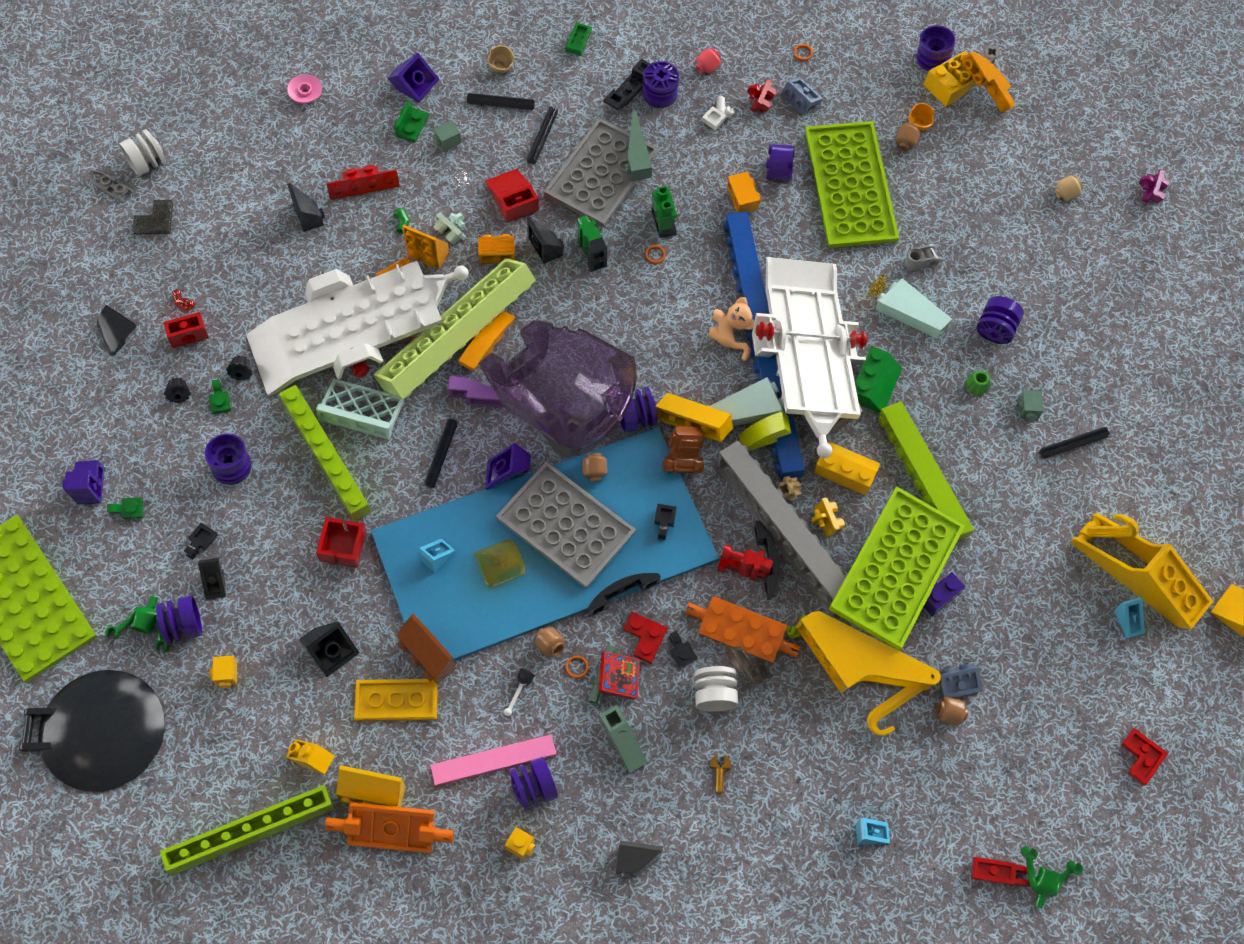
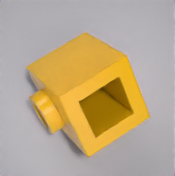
[209,655,237,689]
[505,827,536,860]

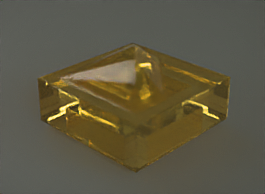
[868,274,888,297]

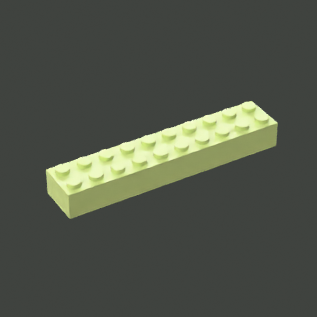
[373,258,536,399]

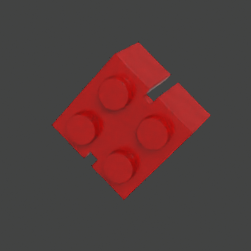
[316,517,367,568]

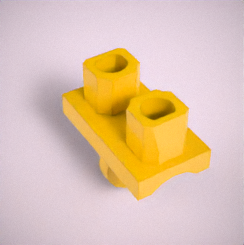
[811,498,845,538]

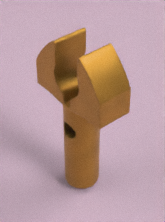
[710,754,731,794]

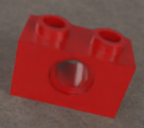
[163,312,209,348]

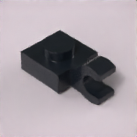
[654,504,677,540]
[184,523,218,560]
[668,631,698,669]

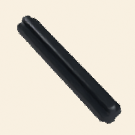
[467,93,535,110]
[527,106,558,165]
[425,419,458,488]
[1039,427,1110,459]

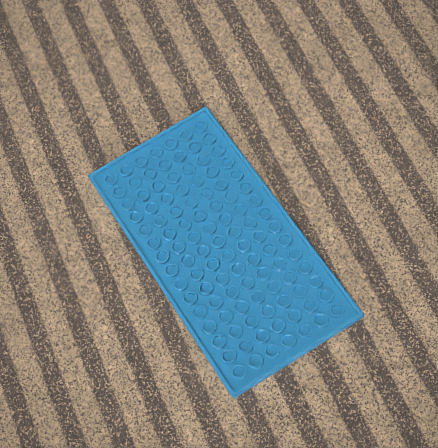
[371,427,719,672]

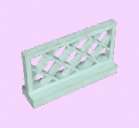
[316,378,405,440]

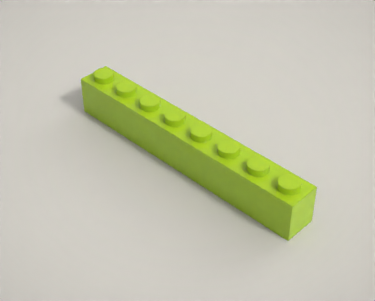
[279,385,371,522]
[878,401,974,541]
[160,785,335,876]

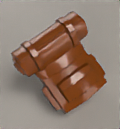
[662,426,705,474]

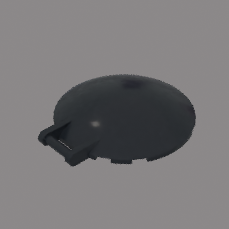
[19,670,165,792]

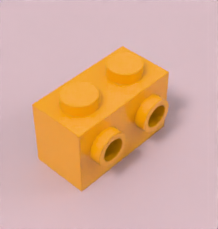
[727,172,761,213]

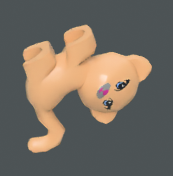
[709,297,754,361]

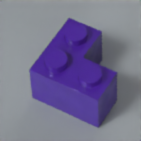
[62,460,105,505]
[924,572,966,617]

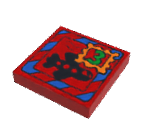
[598,651,640,700]

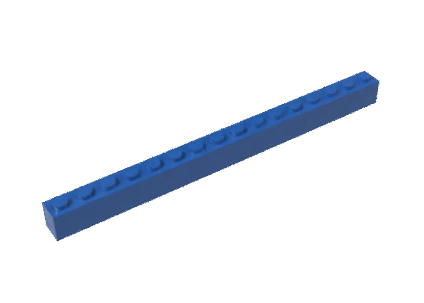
[723,211,805,480]

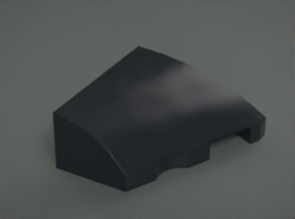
[97,305,136,355]

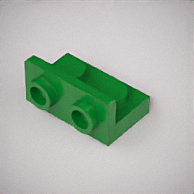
[394,101,429,143]

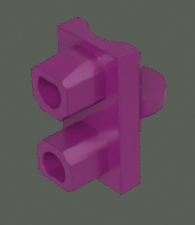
[1139,169,1169,204]

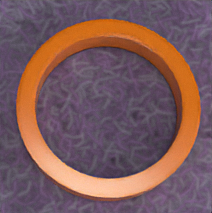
[794,44,813,61]
[645,245,666,264]
[566,656,588,678]

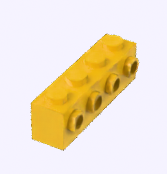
[656,393,733,442]

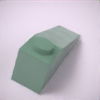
[625,110,652,181]

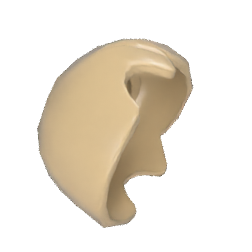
[488,45,514,74]

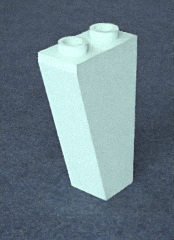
[876,278,952,339]
[710,377,786,426]

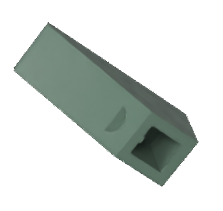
[599,705,648,773]

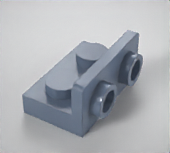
[781,77,823,115]
[939,662,983,699]

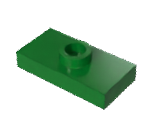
[565,22,592,56]

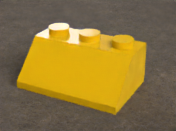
[814,441,881,496]
[336,765,406,807]

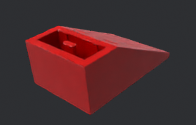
[485,169,539,223]

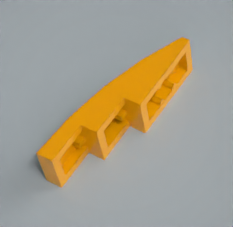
[458,311,515,371]

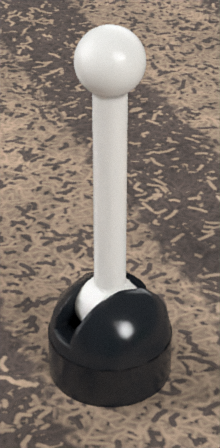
[504,668,535,716]

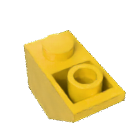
[286,739,335,774]

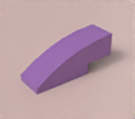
[448,376,505,408]

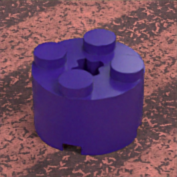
[766,144,795,181]

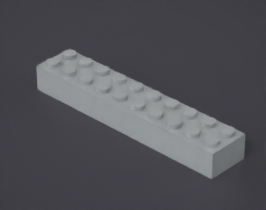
[716,441,846,617]

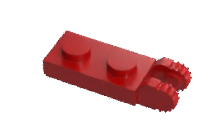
[971,857,1031,887]

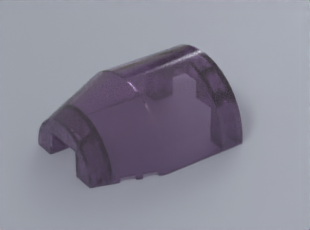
[478,320,637,449]

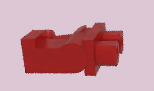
[717,544,773,581]

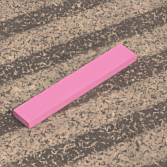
[431,734,557,786]

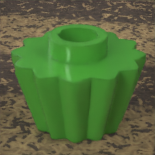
[965,370,991,396]

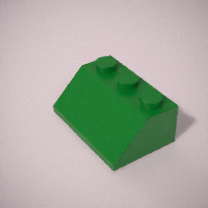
[855,346,902,413]

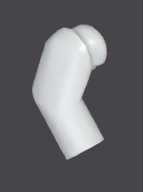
[716,96,734,118]

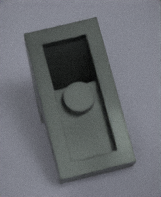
[198,558,226,599]

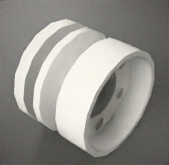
[119,129,166,177]
[694,666,738,712]

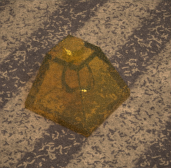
[474,538,525,588]

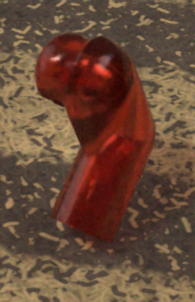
[172,289,195,310]

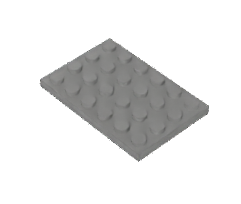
[544,118,659,227]
[496,461,636,589]

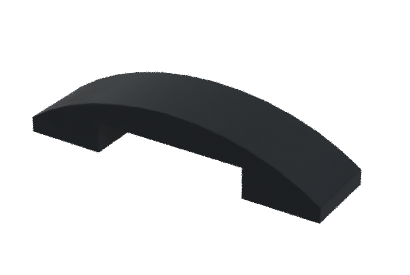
[603,59,650,110]
[754,520,779,600]
[588,573,661,618]

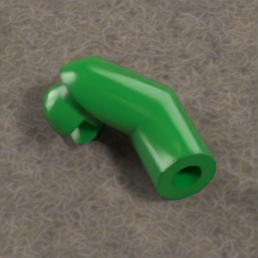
[393,208,410,234]

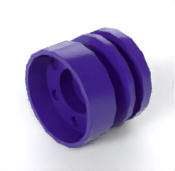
[916,25,956,71]
[642,61,679,108]
[976,296,1024,344]
[615,387,657,433]
[204,433,252,485]
[156,595,203,644]
[509,756,558,811]

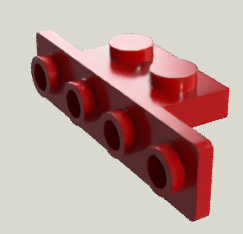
[326,165,400,200]

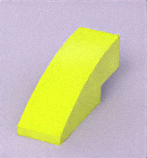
[739,411,791,451]

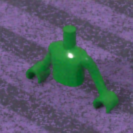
[105,596,169,653]
[1021,846,1083,908]

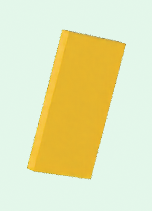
[354,679,438,721]

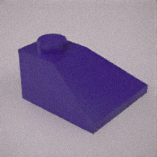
[387,53,440,102]
[485,443,531,490]

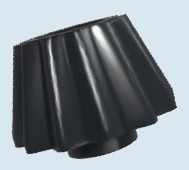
[226,356,253,380]
[164,377,191,403]

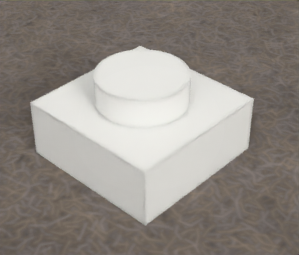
[702,107,726,130]

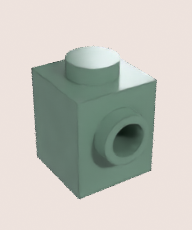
[433,120,462,152]
[1017,390,1043,421]

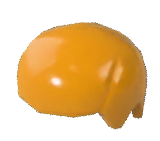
[908,103,935,131]

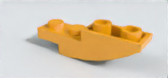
[961,51,1016,113]

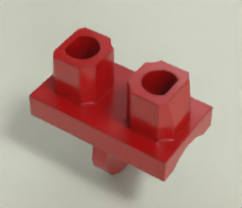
[747,79,777,113]

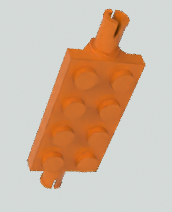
[685,596,801,663]
[325,802,454,853]

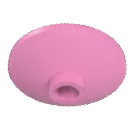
[287,74,322,104]

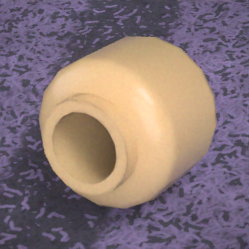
[1055,175,1083,202]

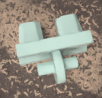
[433,212,467,245]

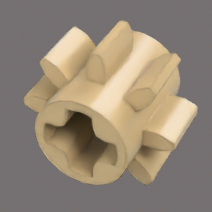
[778,476,802,500]

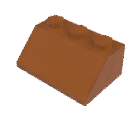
[396,613,456,685]

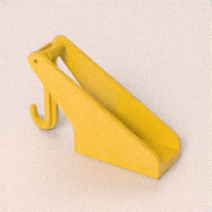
[1071,513,1214,629]
[795,611,941,736]

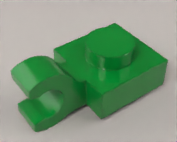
[209,379,231,415]
[107,497,143,518]

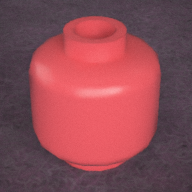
[696,48,721,74]

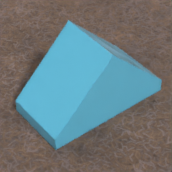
[418,539,455,573]
[1114,597,1145,638]
[856,818,890,845]

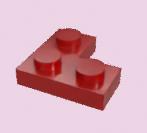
[623,612,668,664]
[1121,728,1168,786]

